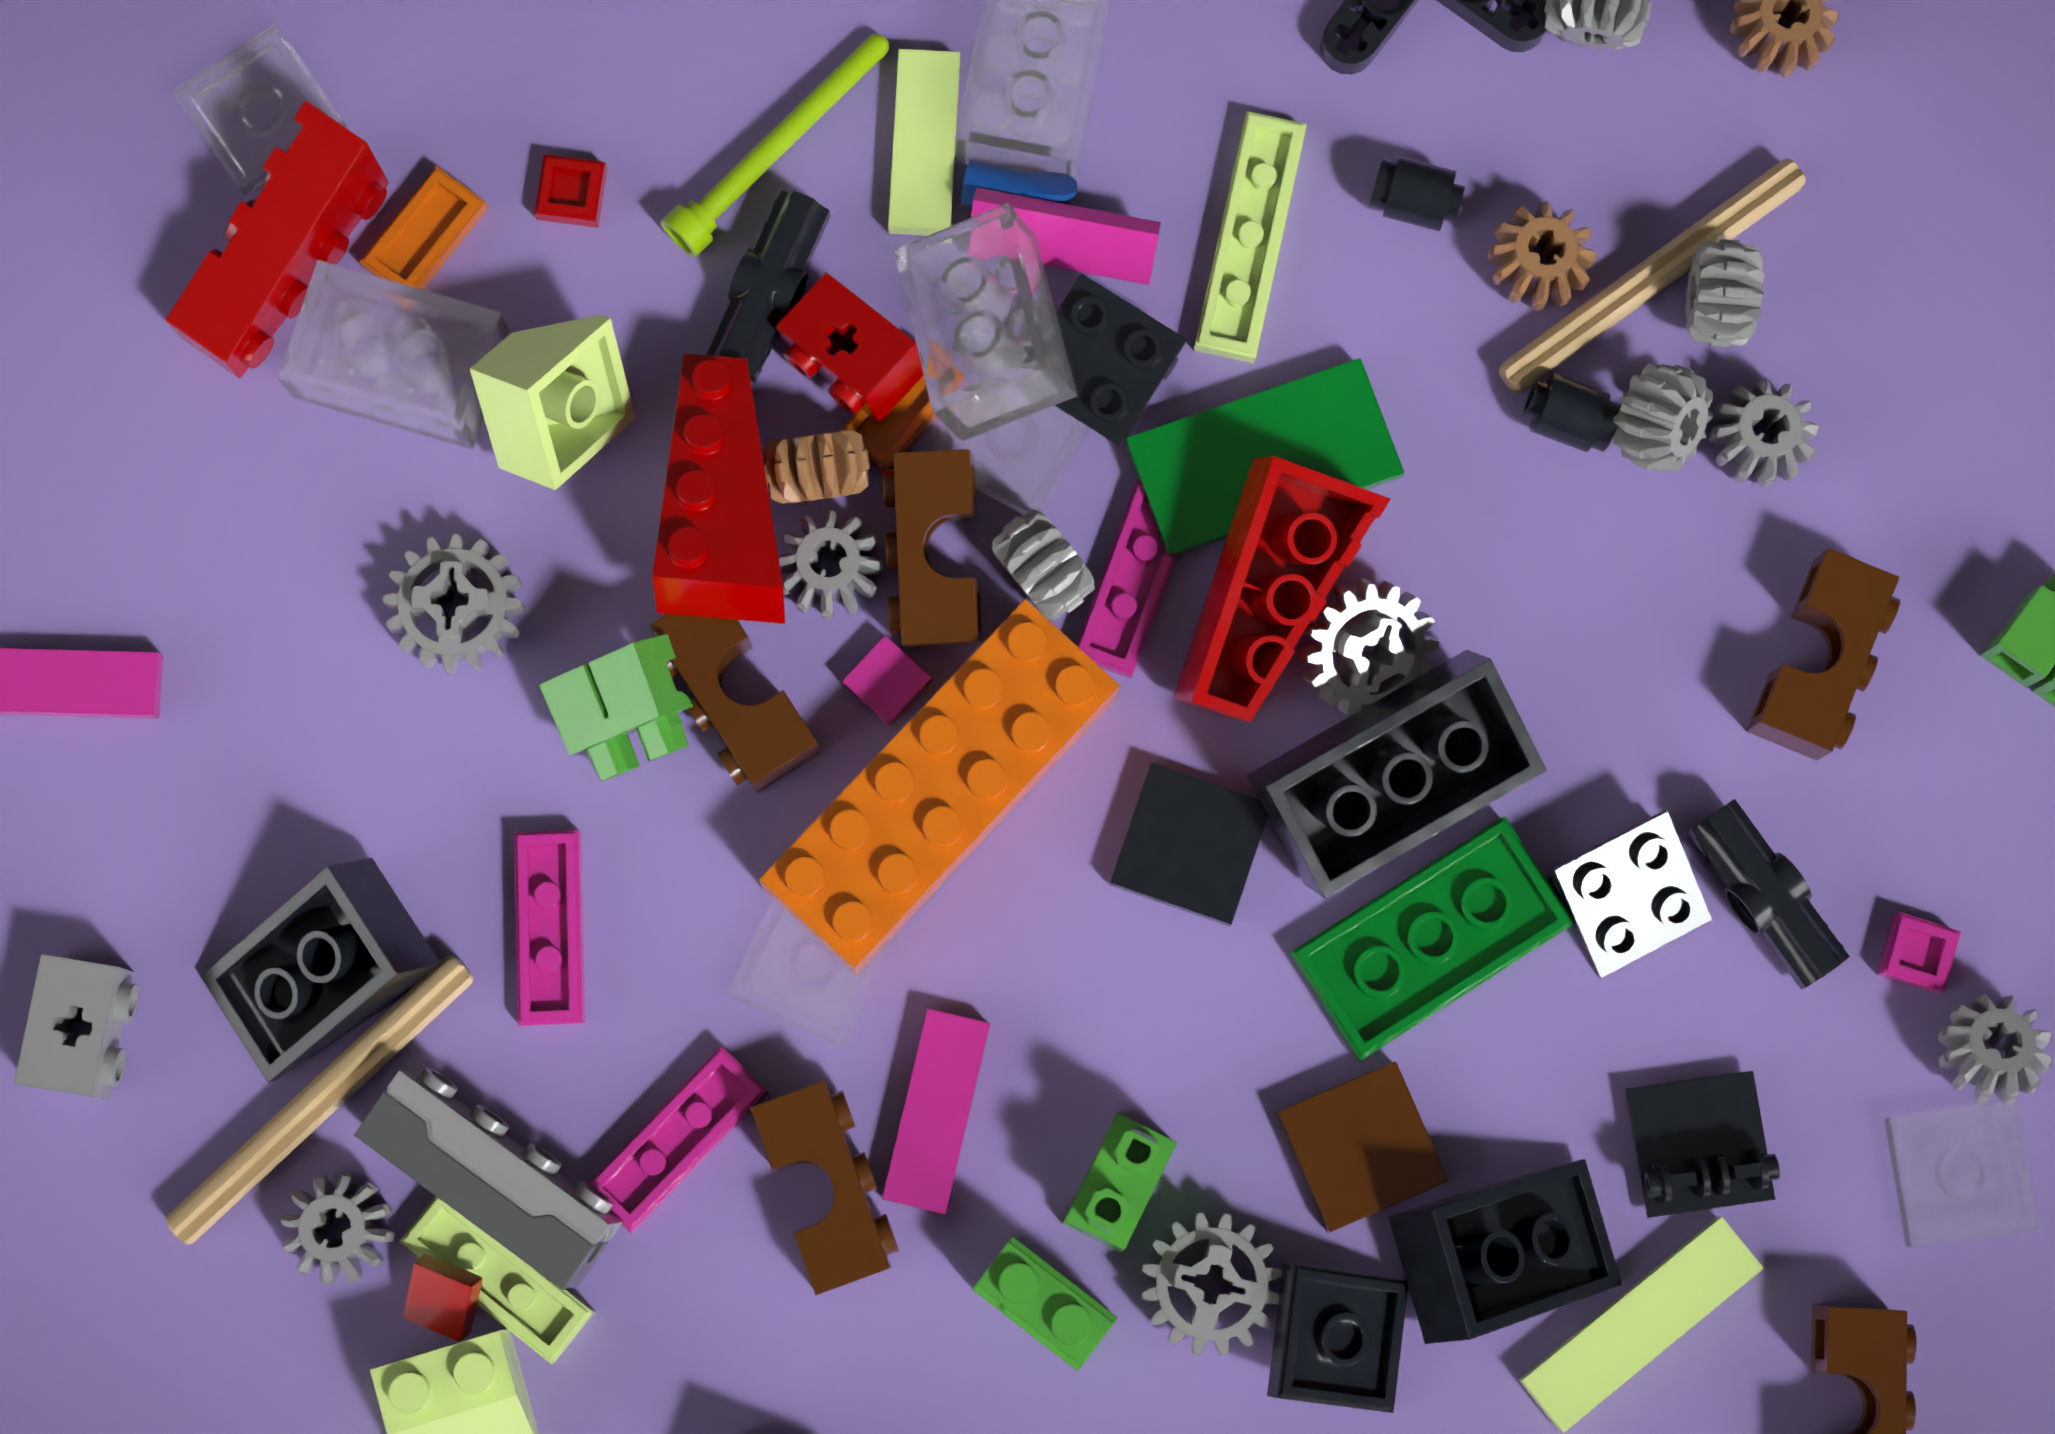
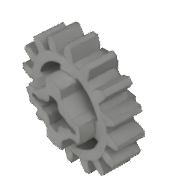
[383,534,525,675]
[1298,578,1439,716]
[1140,1213,1282,1356]

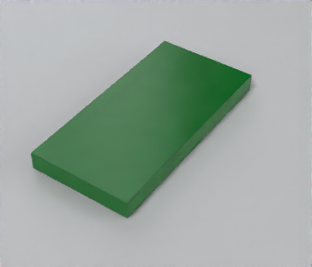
[1125,358,1405,556]
[1289,816,1576,1062]

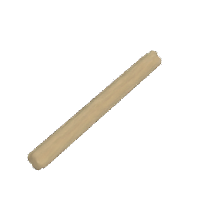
[1498,158,1806,394]
[166,955,474,1245]

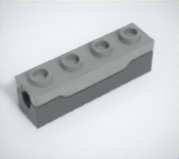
[354,1067,623,1290]

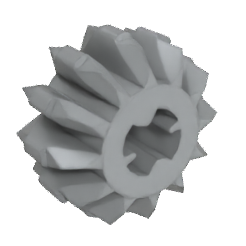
[1544,0,1652,51]
[1684,239,1765,348]
[1613,363,1713,472]
[1708,378,1820,488]
[992,509,1095,621]
[778,510,884,620]
[1938,993,2052,1106]
[280,1172,395,1285]

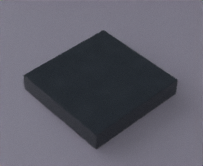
[1109,763,1268,927]
[1267,1263,1408,1413]

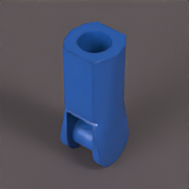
[961,160,1077,206]

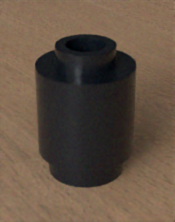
[1369,156,1465,232]
[1523,373,1621,452]

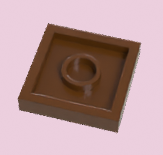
[1276,1061,1449,1233]

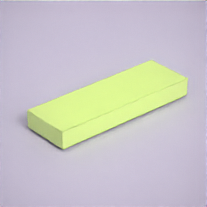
[888,49,960,237]
[400,1196,595,1364]

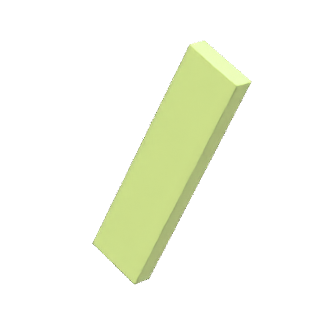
[1193,111,1307,364]
[1518,1216,1764,1433]

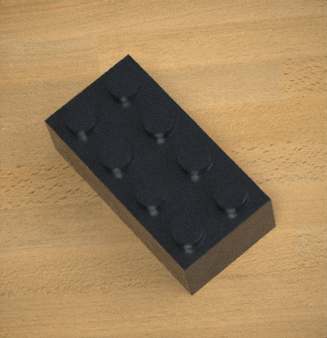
[1247,650,1547,899]

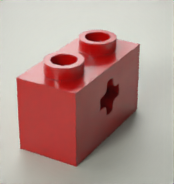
[776,272,930,424]

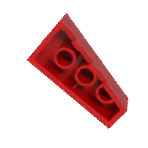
[165,100,389,379]
[652,353,785,624]
[1173,456,1391,722]

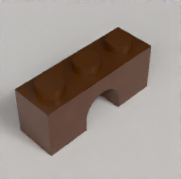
[883,449,982,648]
[1746,548,1900,761]
[649,614,821,794]
[750,1081,899,1296]
[1811,1306,1917,1434]

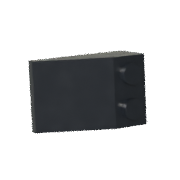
[201,858,440,1083]
[1388,1159,1622,1344]

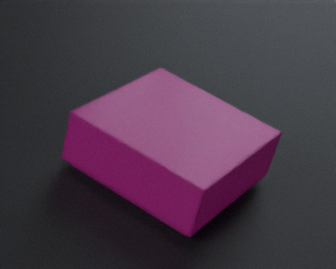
[842,636,932,727]
[1877,912,1961,994]

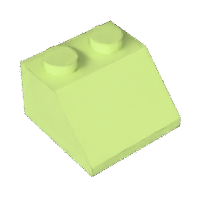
[470,315,636,490]
[370,1329,539,1434]

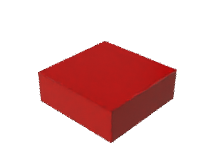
[534,154,607,228]
[403,1253,483,1342]

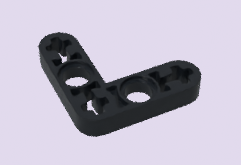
[1320,0,1546,75]

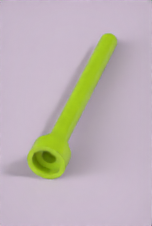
[660,33,889,258]

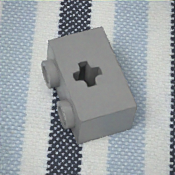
[14,954,139,1100]

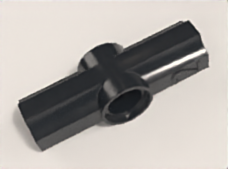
[706,190,831,383]
[1687,799,1850,989]

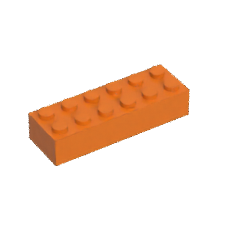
[759,599,1120,976]

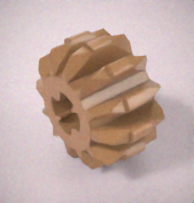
[1730,0,1839,78]
[1487,201,1596,311]
[764,429,870,504]

